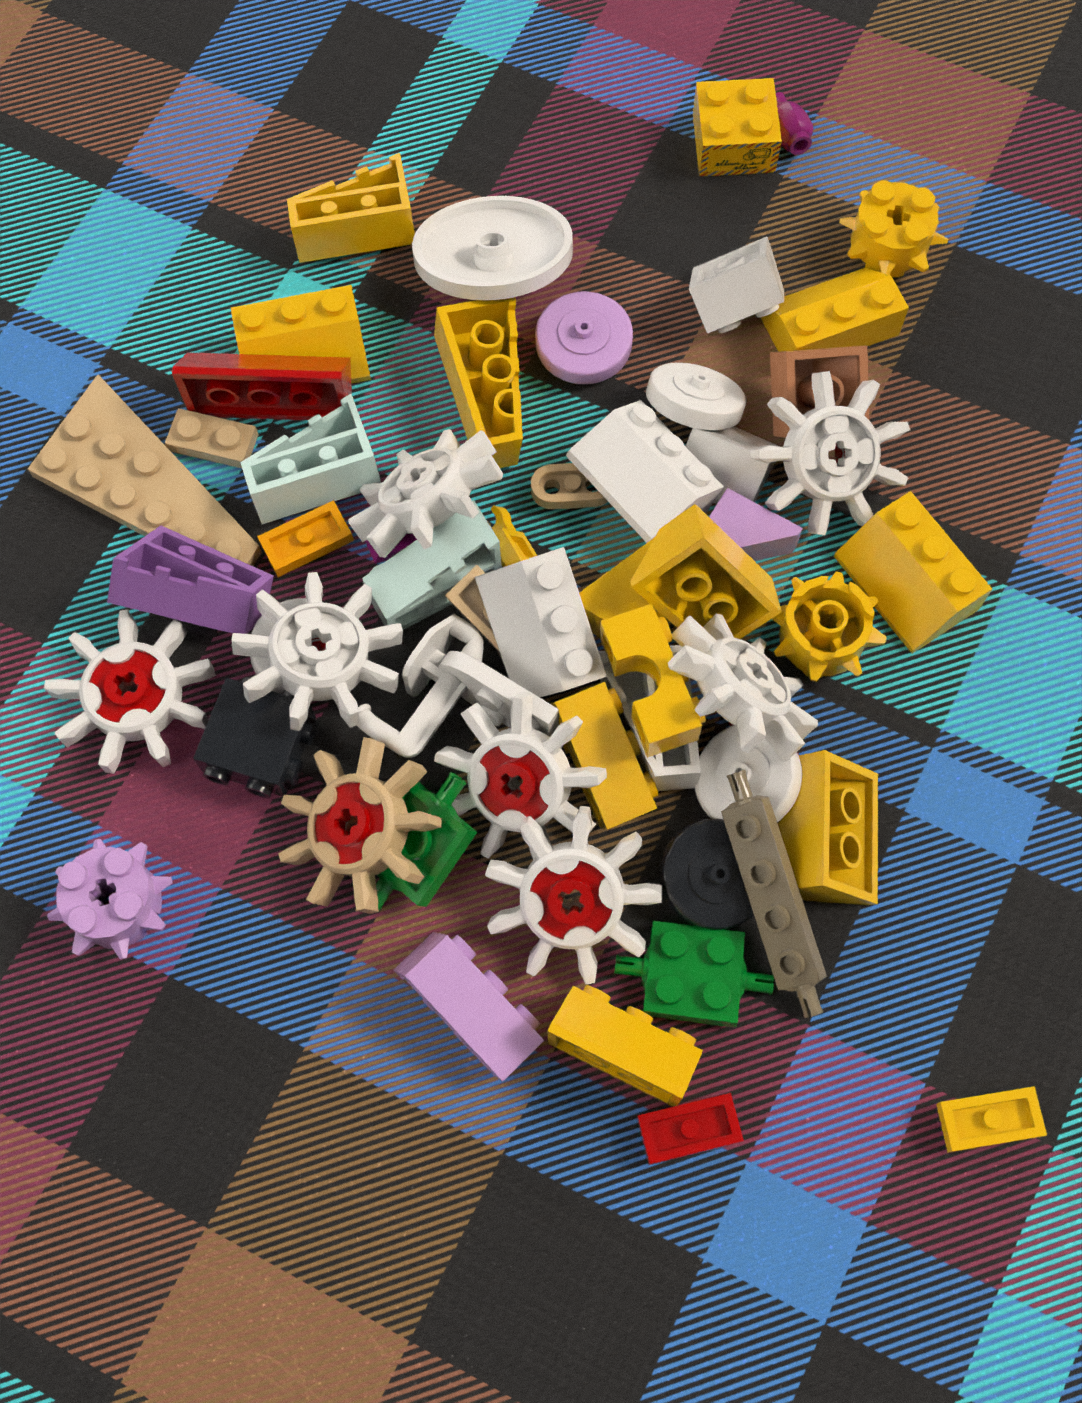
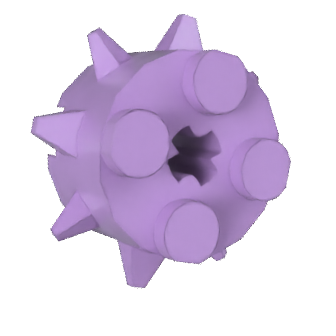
[47,839,173,960]

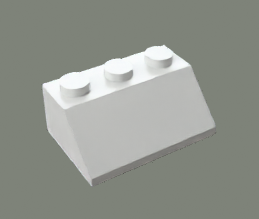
[566,400,724,543]
[475,547,607,697]

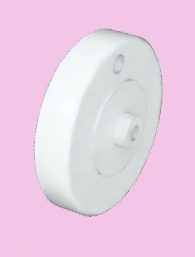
[646,363,746,431]
[695,725,802,822]

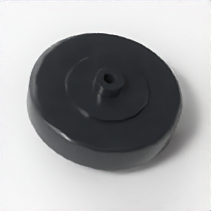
[659,819,754,930]

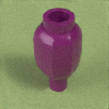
[776,92,813,155]

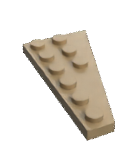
[28,375,262,566]

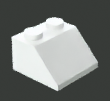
[689,237,784,333]

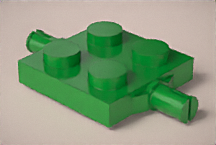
[376,772,477,910]
[614,921,774,1028]

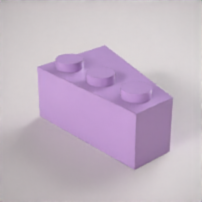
[393,932,544,1082]

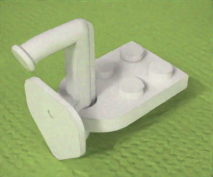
[357,614,559,758]

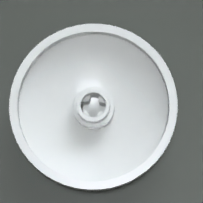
[412,196,573,300]

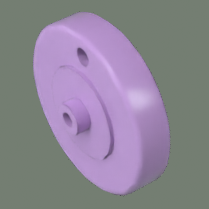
[535,291,633,384]

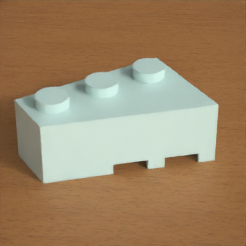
[240,394,381,524]
[362,500,502,630]

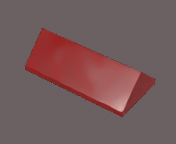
[172,352,352,420]

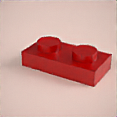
[637,1093,744,1165]

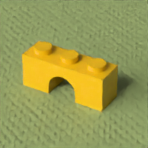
[599,604,706,758]

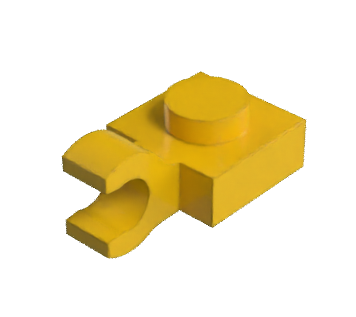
[487,505,537,567]

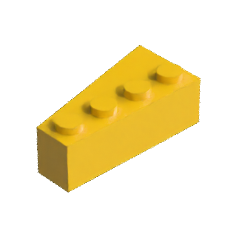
[434,297,523,468]

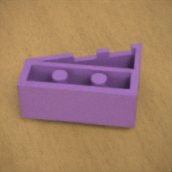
[107,526,274,634]

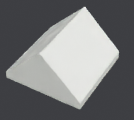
[685,426,780,504]

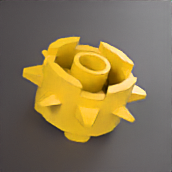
[839,180,948,277]
[772,571,887,682]

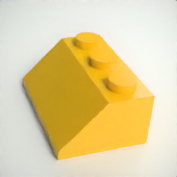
[760,267,909,352]
[231,285,371,384]
[834,491,992,654]
[630,504,782,639]
[778,750,878,905]
[547,985,703,1107]

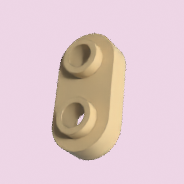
[531,463,608,509]

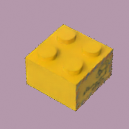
[693,78,782,176]

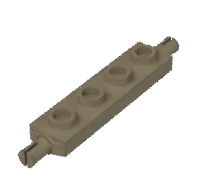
[721,770,827,1018]

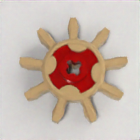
[278,737,442,914]

